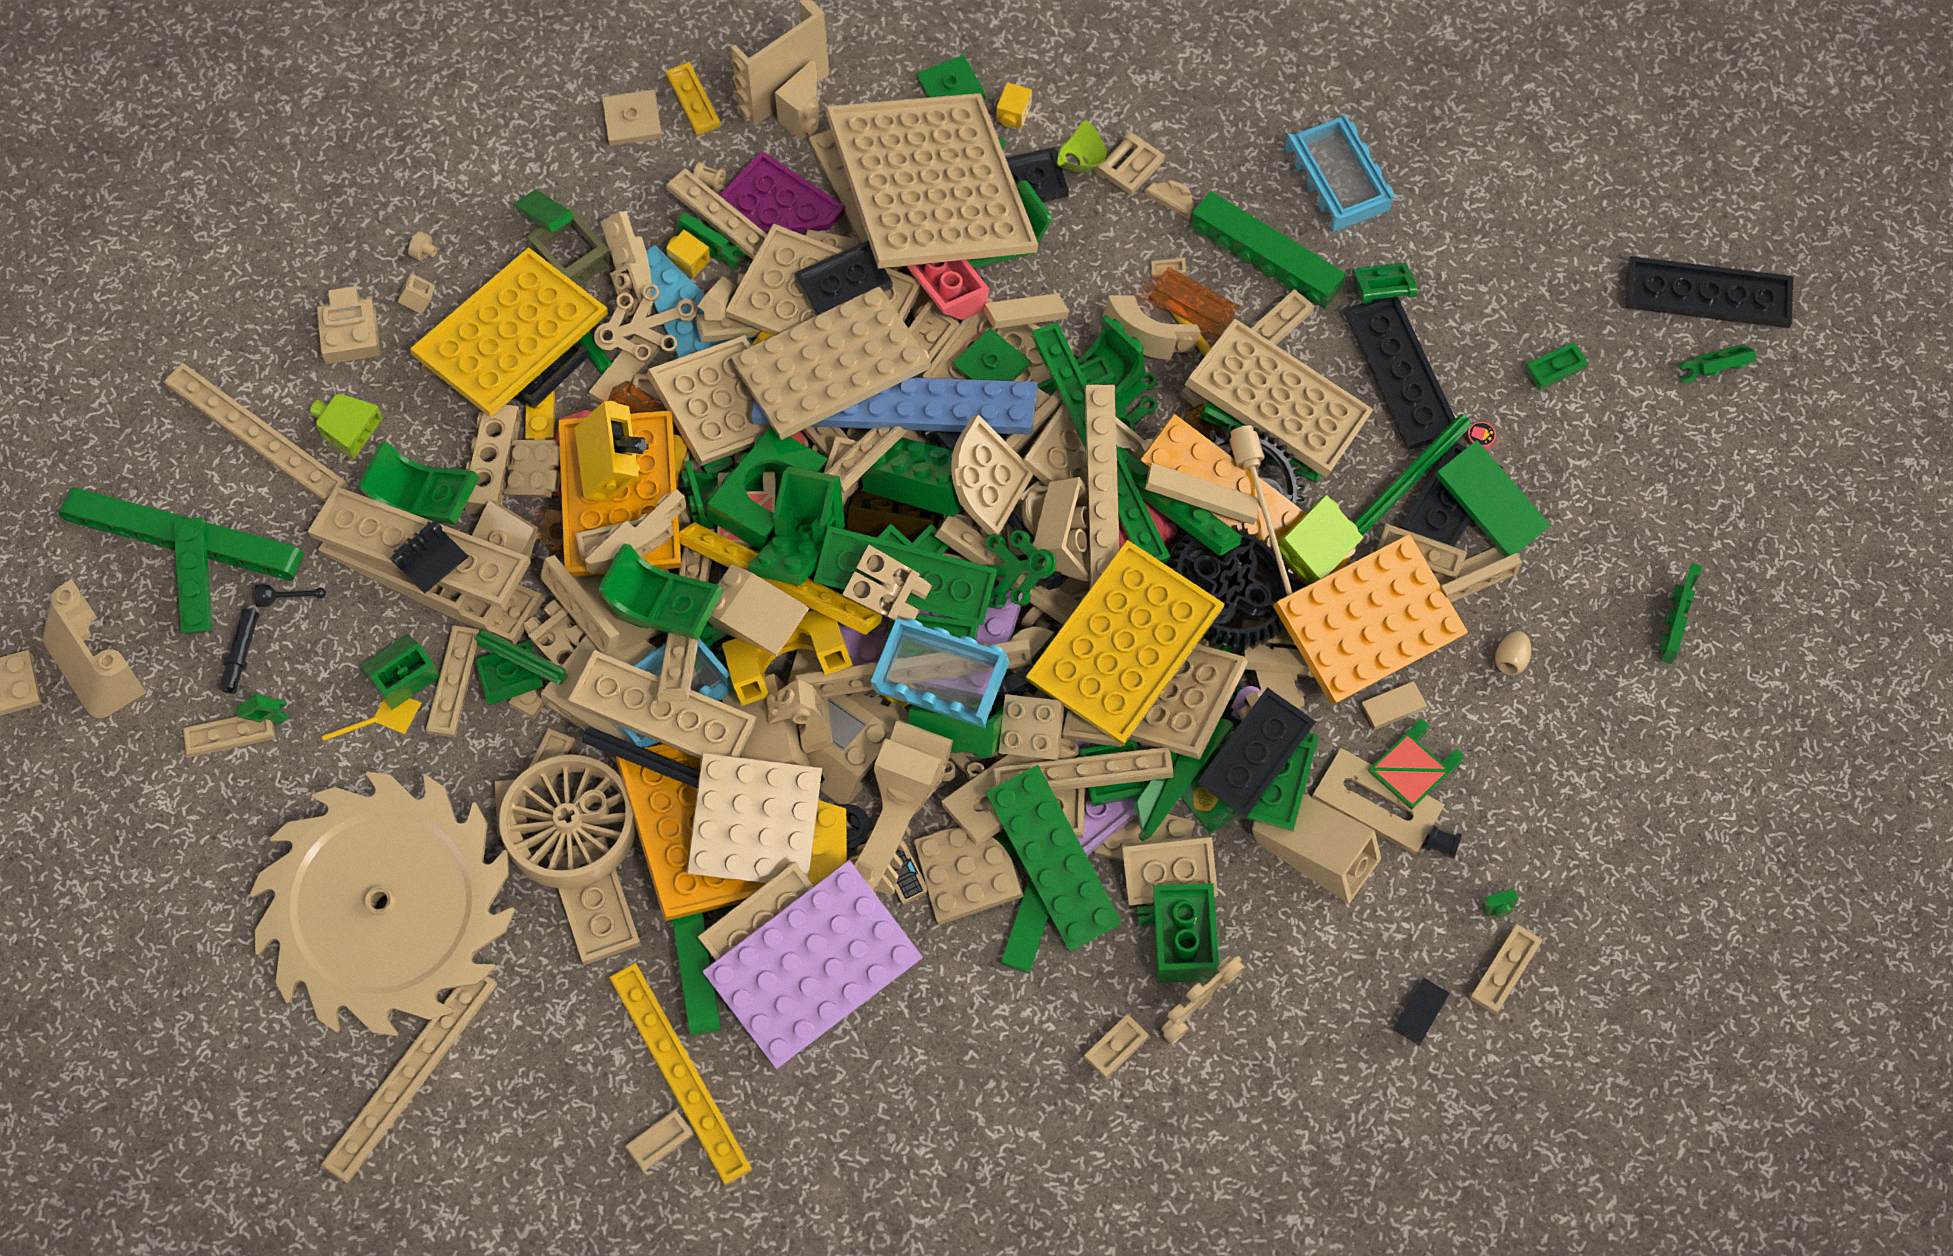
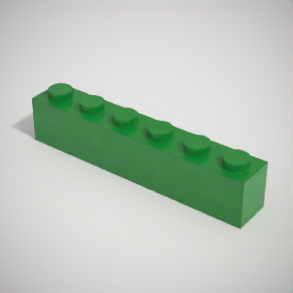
[1191,191,1346,309]

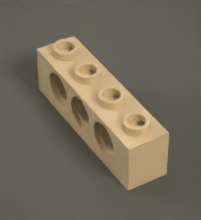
[465,405,522,515]

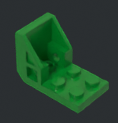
[748,467,845,586]
[1235,733,1319,832]

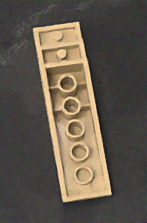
[318,542,544,644]

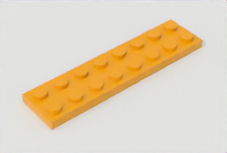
[1139,414,1356,586]

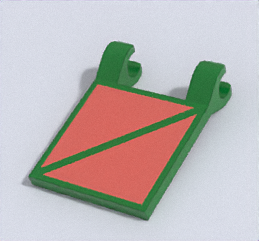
[1368,719,1464,810]

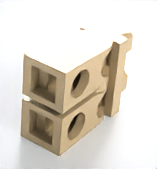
[842,545,932,621]
[523,599,586,667]

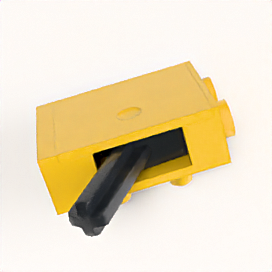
[575,401,649,502]

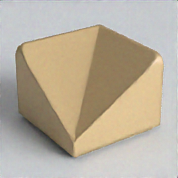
[398,273,435,314]

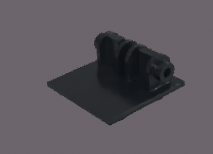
[389,520,469,594]

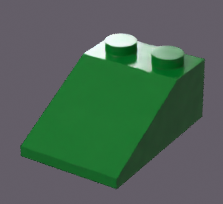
[1153,883,1219,983]

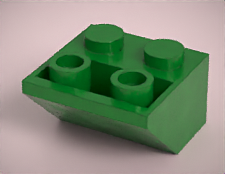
[359,634,440,710]

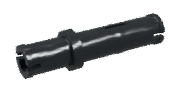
[218,609,260,694]

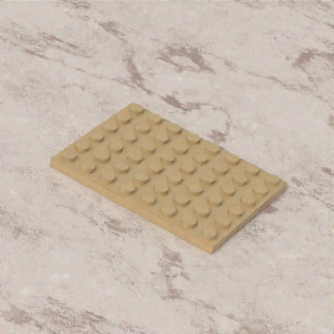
[826,93,1038,268]

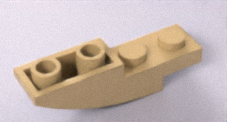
[600,211,652,324]
[585,489,686,574]

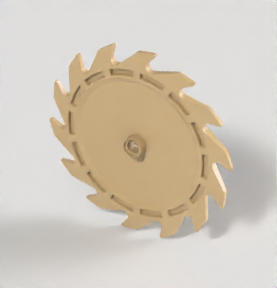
[250,772,515,1036]

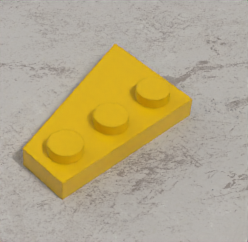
[808,800,847,886]

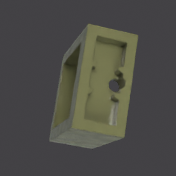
[527,207,613,286]

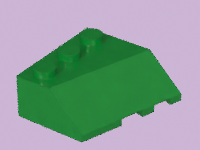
[908,690,1020,758]

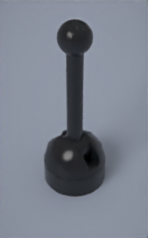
[255,584,326,607]

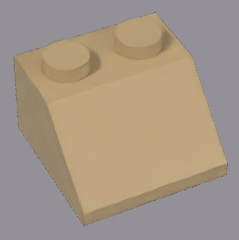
[775,60,819,140]

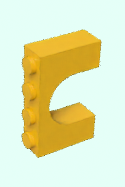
[722,610,853,706]

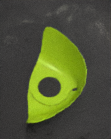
[1057,120,1106,173]

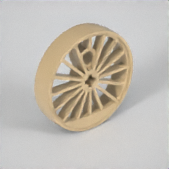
[499,755,636,889]

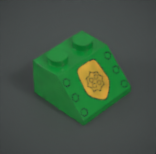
[1180,746,1237,835]

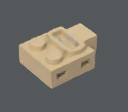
[317,286,381,364]

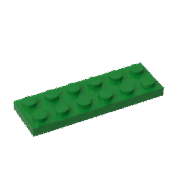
[814,526,998,626]
[985,765,1123,952]

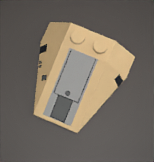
[797,691,909,805]

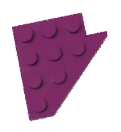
[719,151,846,240]

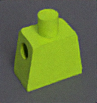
[310,394,383,460]

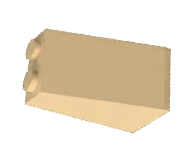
[722,674,810,767]
[1252,794,1381,904]

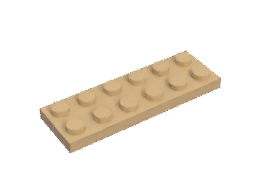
[568,650,756,759]

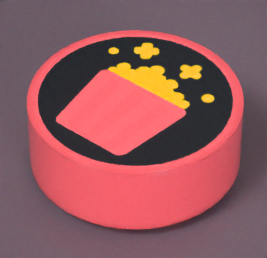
[1467,422,1496,450]

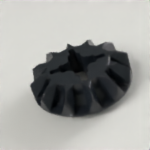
[839,804,870,850]

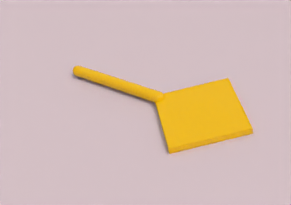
[321,698,422,741]

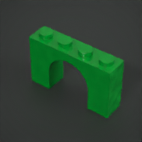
[706,426,828,551]

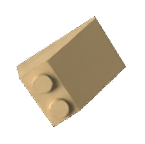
[708,564,809,656]

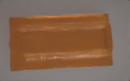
[1148,266,1239,338]

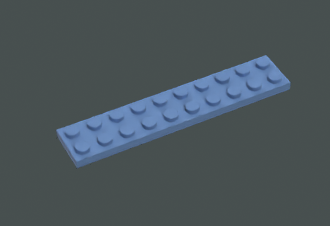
[751,378,1038,434]

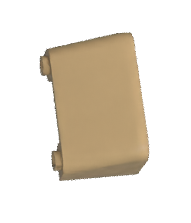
[42,579,146,718]

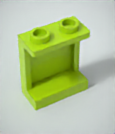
[1271,495,1364,586]

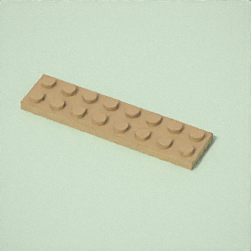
[308,486,531,609]

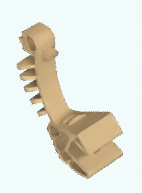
[849,720,953,896]

